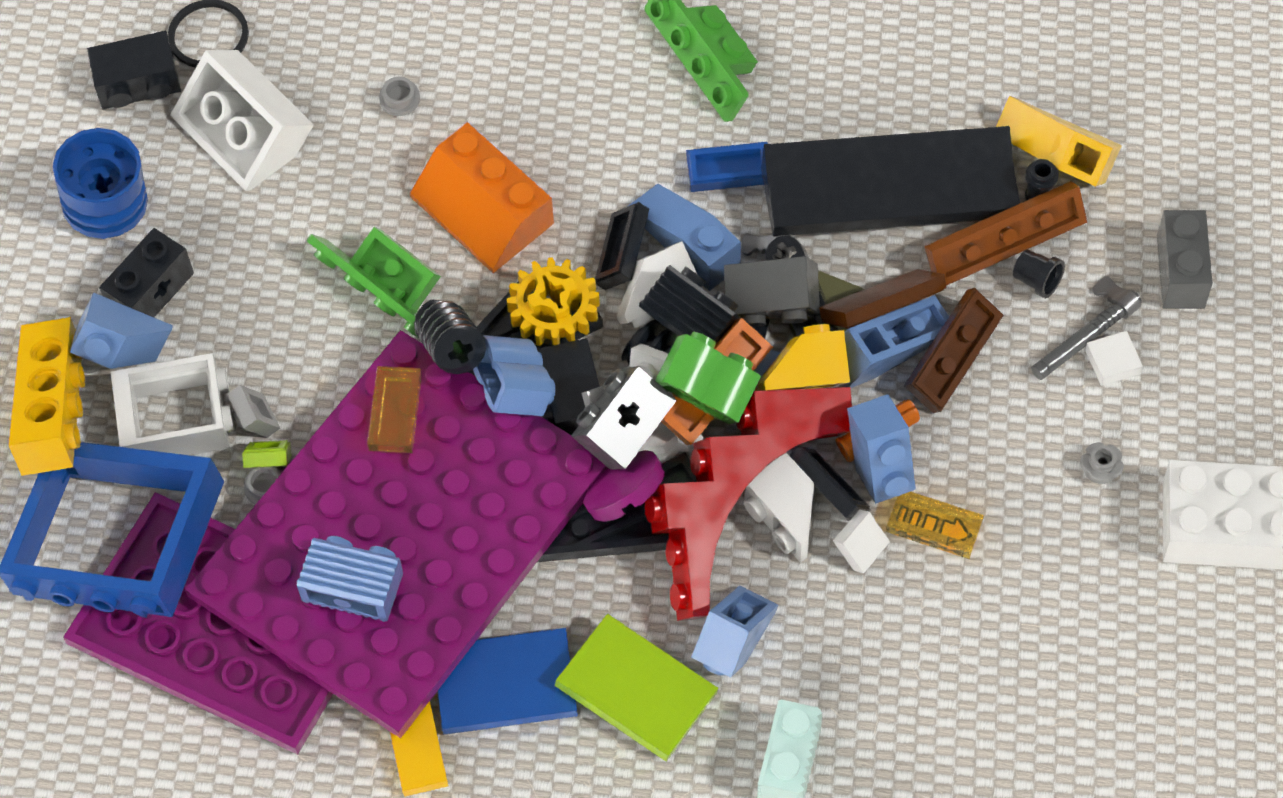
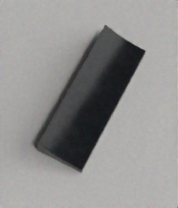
[761,126,1020,237]

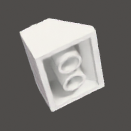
[170,50,314,191]

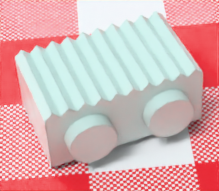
[757,700,822,798]

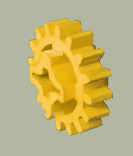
[507,257,600,346]

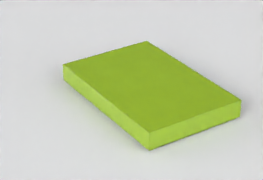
[555,613,718,762]

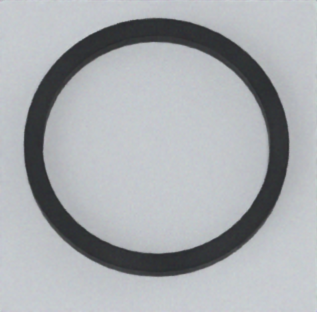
[168,0,249,68]

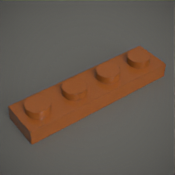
[924,181,1087,286]

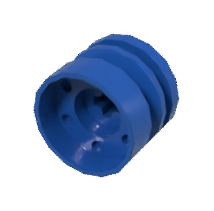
[52,128,148,239]

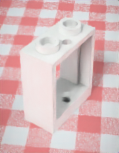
[111,353,235,455]

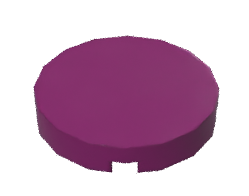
[583,450,665,522]

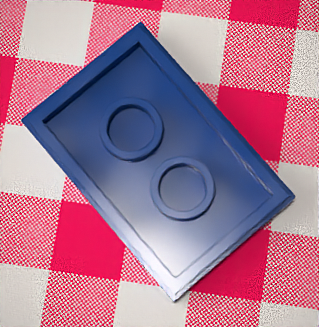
[438,628,578,735]

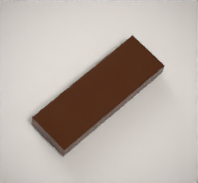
[819,269,947,328]
[904,288,1004,413]

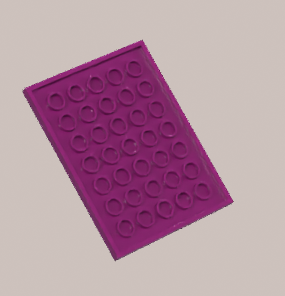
[185,330,608,739]

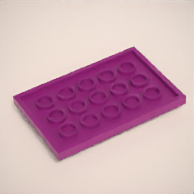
[63,492,333,755]

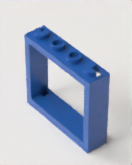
[0,442,224,618]

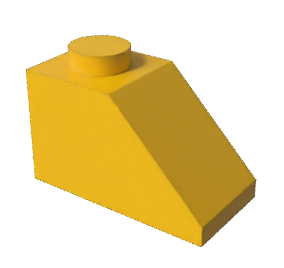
[755,324,850,391]

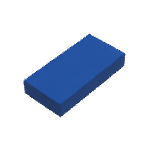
[686,142,768,192]

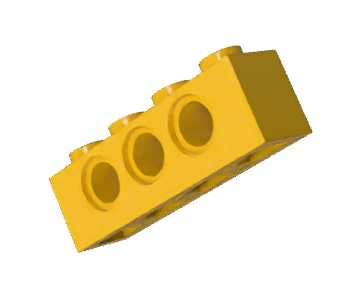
[8,317,85,476]

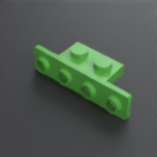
[644,0,758,122]
[306,227,441,338]

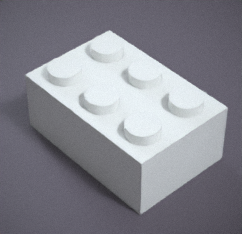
[1163,460,1283,570]

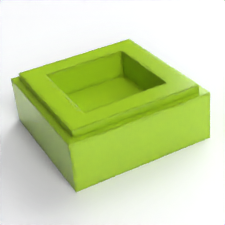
[242,440,292,468]

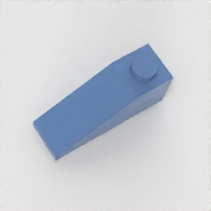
[627,184,741,291]
[842,295,949,388]

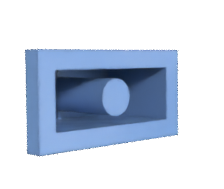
[70,293,173,369]
[691,585,779,678]

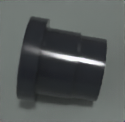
[1013,249,1065,299]

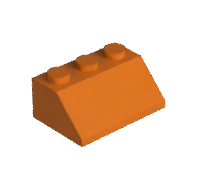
[410,122,554,273]

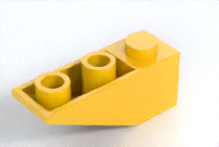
[996,96,1122,187]

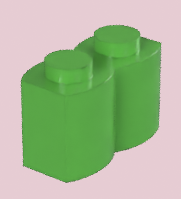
[655,332,761,424]

